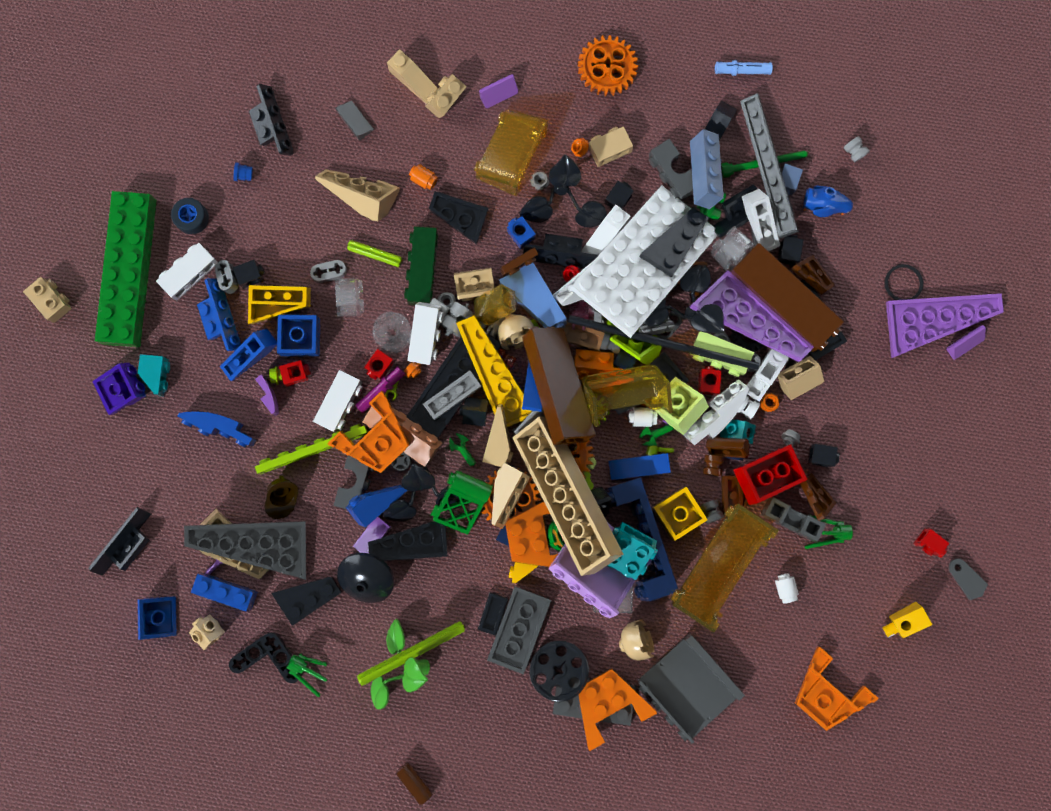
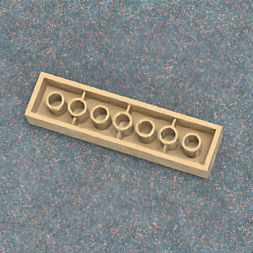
[512,417,624,576]

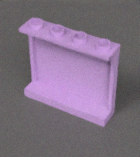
[548,523,652,618]

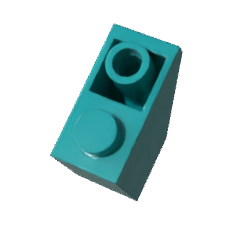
[138,354,170,397]

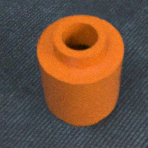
[409,164,438,190]

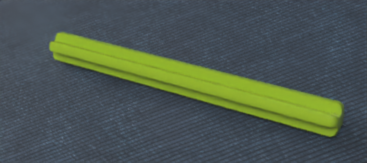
[357,621,465,686]

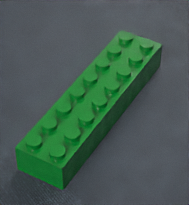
[95,191,157,348]

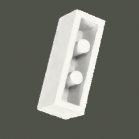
[156,243,218,301]
[407,302,443,365]
[313,370,363,433]

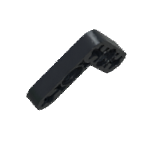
[229,632,302,683]

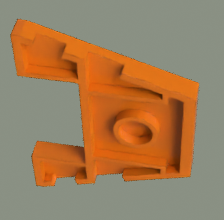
[327,391,410,473]
[505,502,558,567]
[795,646,879,731]
[578,669,657,751]

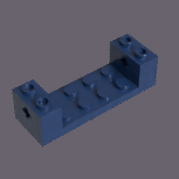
[605,477,679,602]

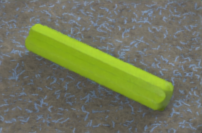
[347,240,402,267]

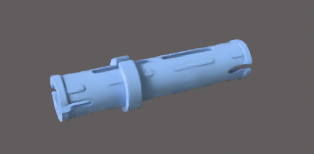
[715,60,773,76]

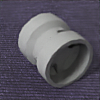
[843,136,870,163]

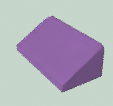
[479,74,518,108]
[946,325,986,360]
[353,517,391,553]

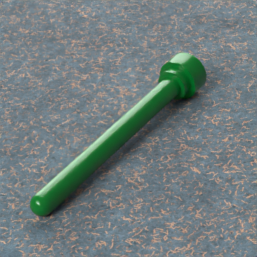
[721,150,808,179]

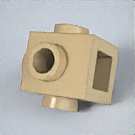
[189,614,225,650]

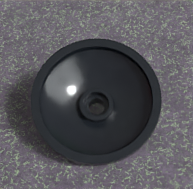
[337,553,395,603]

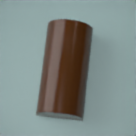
[706,437,749,458]
[397,763,433,805]

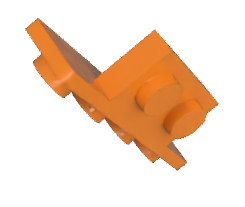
[575,349,632,384]

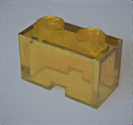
[474,284,516,325]

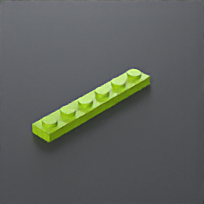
[255,424,368,474]

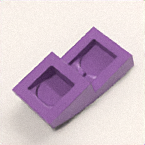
[255,375,279,416]

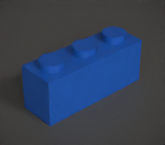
[191,573,258,612]

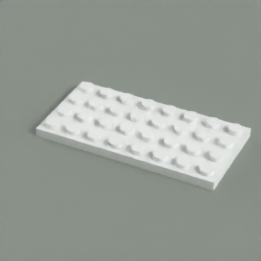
[570,185,717,338]

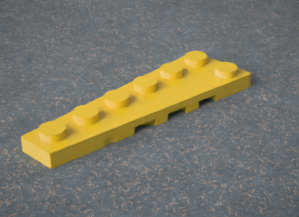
[456,315,532,427]

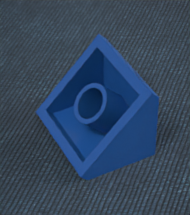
[138,596,177,640]

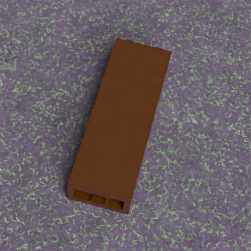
[731,243,844,352]
[522,326,596,445]

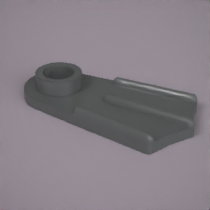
[949,558,988,600]

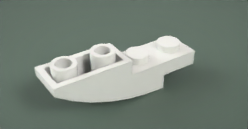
[747,348,789,402]
[684,380,749,445]

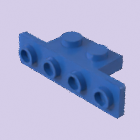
[197,278,241,351]

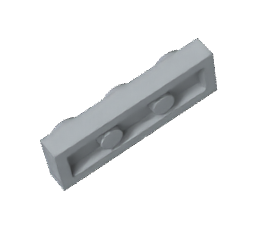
[423,371,481,420]

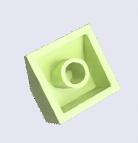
[650,377,709,435]

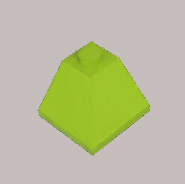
[610,330,662,366]

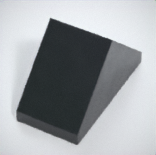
[705,101,737,141]

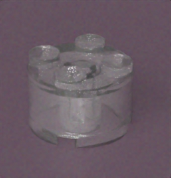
[711,226,755,271]
[335,278,364,317]
[372,312,412,353]

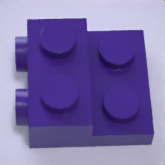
[92,363,146,415]

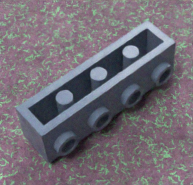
[690,129,724,209]

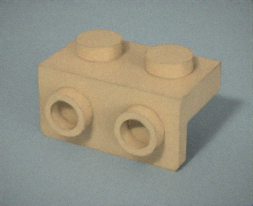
[454,268,495,301]

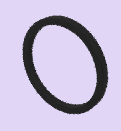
[884,264,923,300]

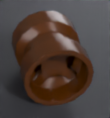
[703,455,724,476]

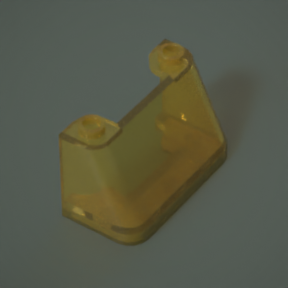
[474,109,548,197]

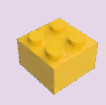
[651,487,708,541]

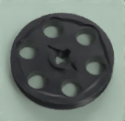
[530,641,589,702]

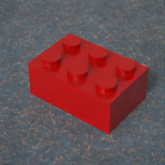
[733,444,807,505]

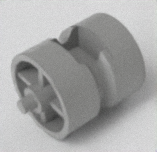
[440,302,475,338]

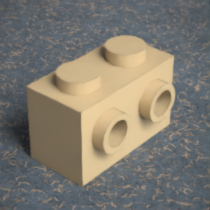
[425,74,467,118]
[589,126,633,167]
[23,277,72,323]
[778,356,824,400]

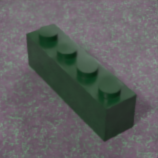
[404,226,438,305]

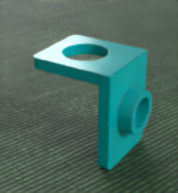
[720,420,756,444]

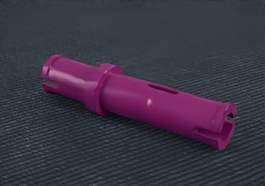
[356,366,405,413]

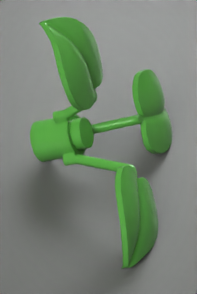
[371,619,430,709]

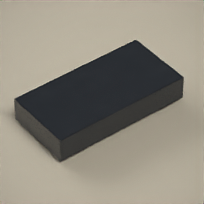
[478,592,508,636]

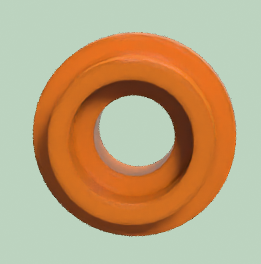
[571,138,589,157]
[404,362,422,379]
[760,393,779,412]

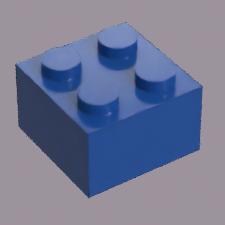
[277,315,321,357]

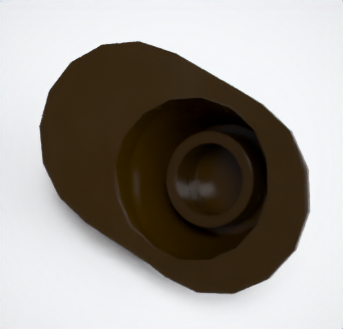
[265,475,298,519]

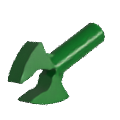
[639,424,674,446]
[449,433,476,467]

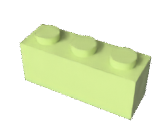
[691,331,754,377]

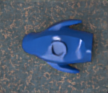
[803,185,853,217]

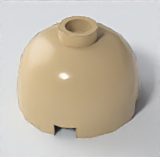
[497,314,534,350]
[619,620,654,660]

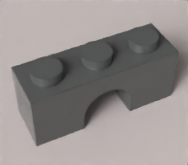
[649,139,693,201]
[333,455,374,509]
[760,497,826,542]

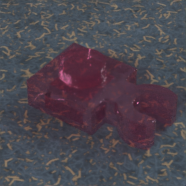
[570,300,589,330]

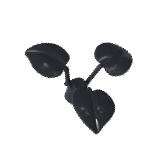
[520,154,607,228]
[643,265,725,333]
[383,463,465,522]

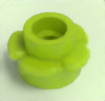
[269,366,283,385]

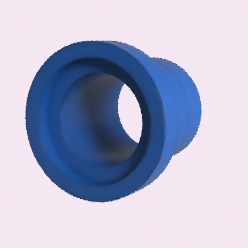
[233,162,253,182]

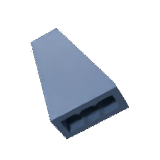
[499,263,567,328]

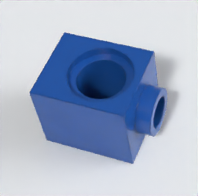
[507,216,536,249]

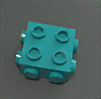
[607,522,658,580]

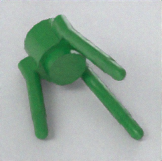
[804,515,853,549]
[286,654,327,697]

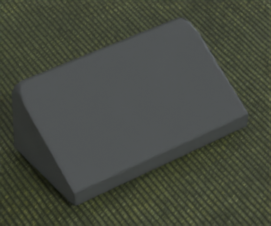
[335,101,374,141]

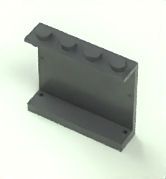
[637,634,745,743]

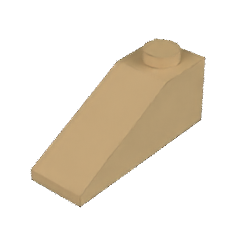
[387,49,438,104]
[482,403,513,467]
[492,463,530,529]

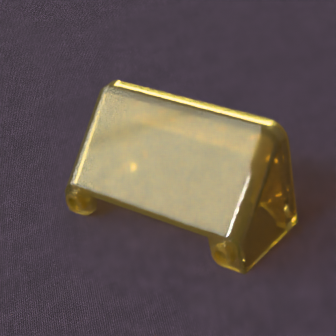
[670,504,779,633]

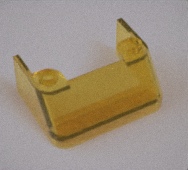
[582,365,673,427]

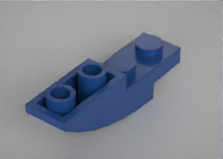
[177,412,256,448]

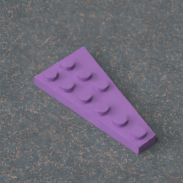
[690,270,814,362]
[886,293,1004,358]

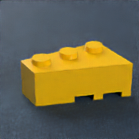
[248,285,311,324]

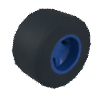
[171,198,209,234]

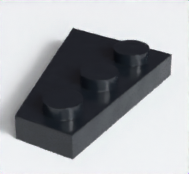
[429,191,489,245]

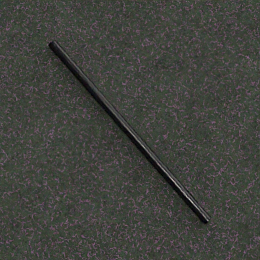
[568,315,759,370]

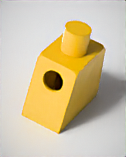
[882,602,932,638]

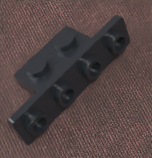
[249,84,294,156]
[713,184,767,238]
[523,233,599,269]
[88,507,151,575]

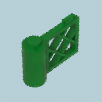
[431,470,493,535]

